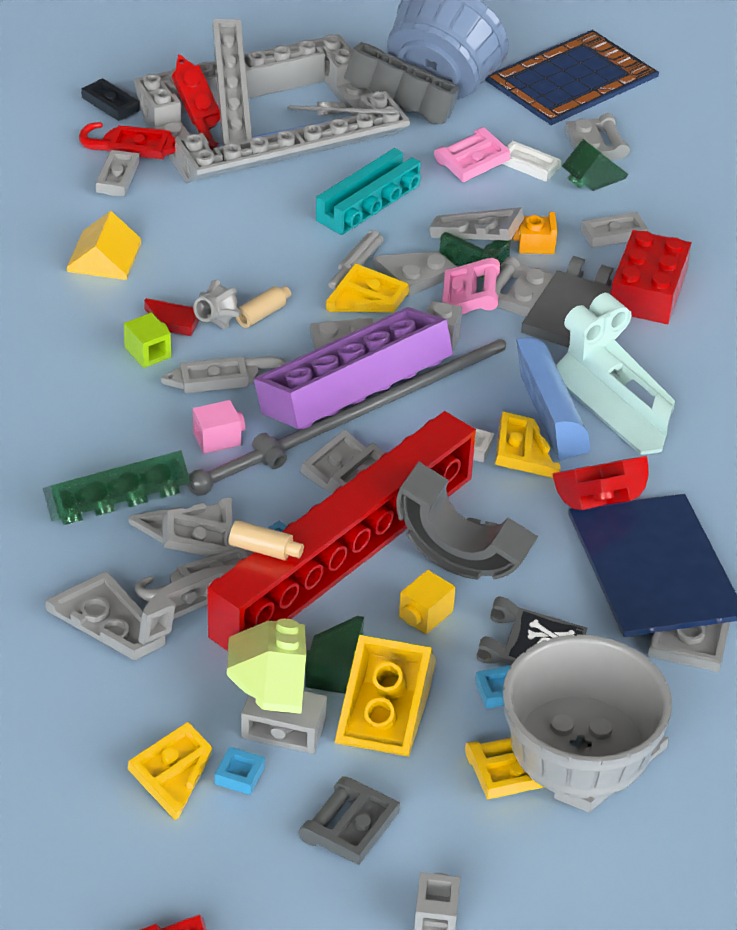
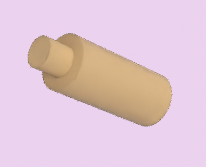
[236,286,291,328]
[229,520,304,560]

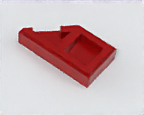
[144,298,199,336]

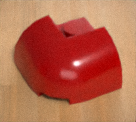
[552,456,649,510]

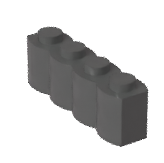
[344,42,460,124]

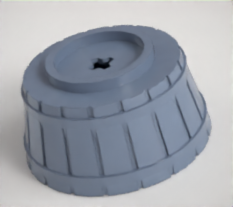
[387,0,509,100]

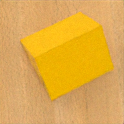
[67,211,141,280]

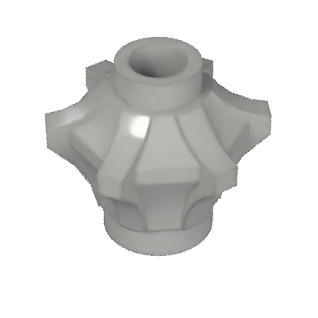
[194,279,241,329]

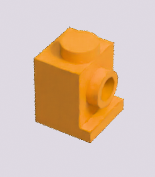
[512,212,557,254]

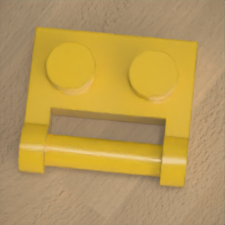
[465,737,545,799]

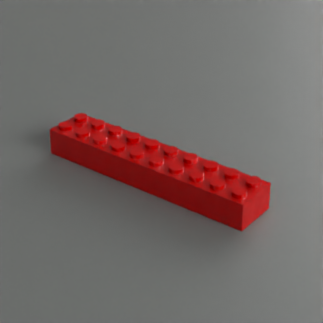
[207,411,476,651]

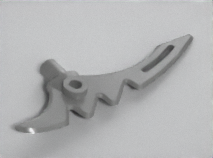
[287,102,400,115]

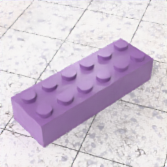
[254,307,453,429]

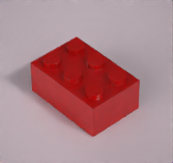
[611,230,692,325]

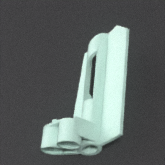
[556,293,676,455]

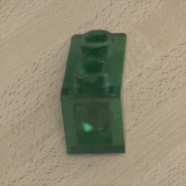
[439,232,511,279]

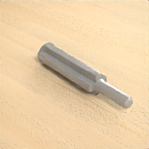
[328,230,383,289]

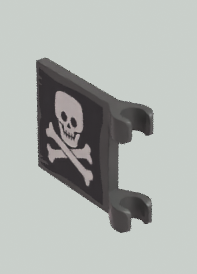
[476,596,588,665]

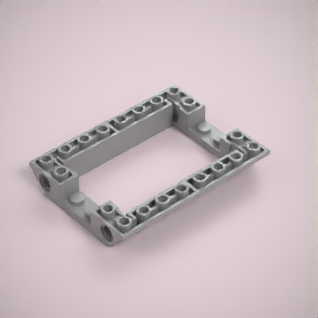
[134,34,410,183]

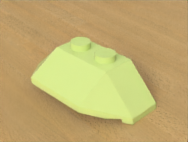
[227,619,306,714]

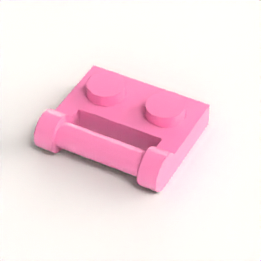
[434,127,510,182]
[442,258,500,315]

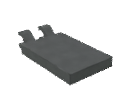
[521,256,614,348]

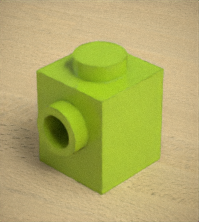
[124,312,171,368]

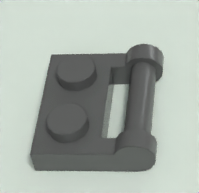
[299,776,400,865]

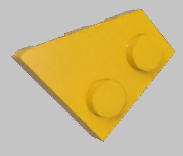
[325,263,409,312]
[495,411,561,478]
[127,722,213,820]

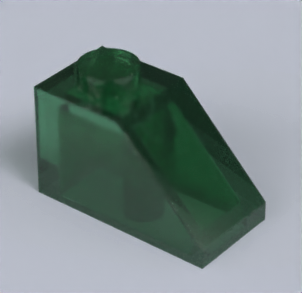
[562,139,629,191]
[305,616,364,694]

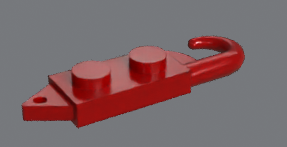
[171,54,220,151]
[78,122,176,160]

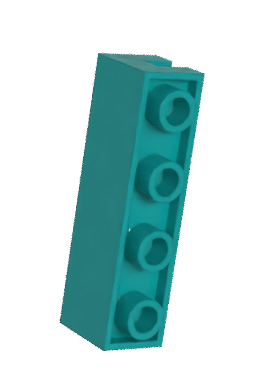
[316,148,421,235]

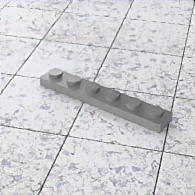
[212,19,252,146]

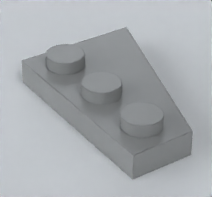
[45,571,166,661]

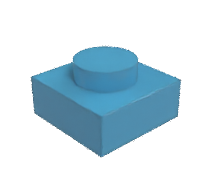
[475,666,511,709]
[215,746,265,795]

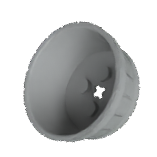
[503,635,672,798]

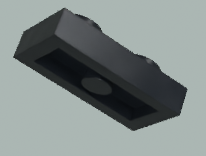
[81,78,140,121]

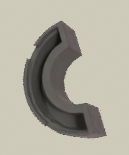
[396,461,538,580]

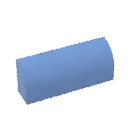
[516,338,591,461]

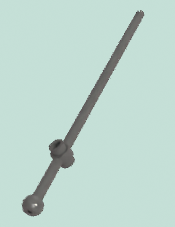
[187,339,507,496]

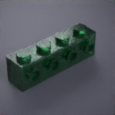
[42,450,190,525]

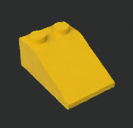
[335,635,436,757]

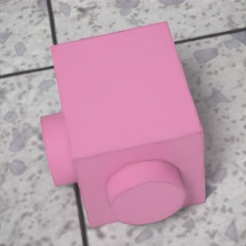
[192,400,245,454]

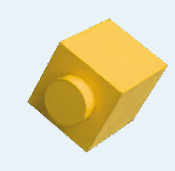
[399,569,455,634]

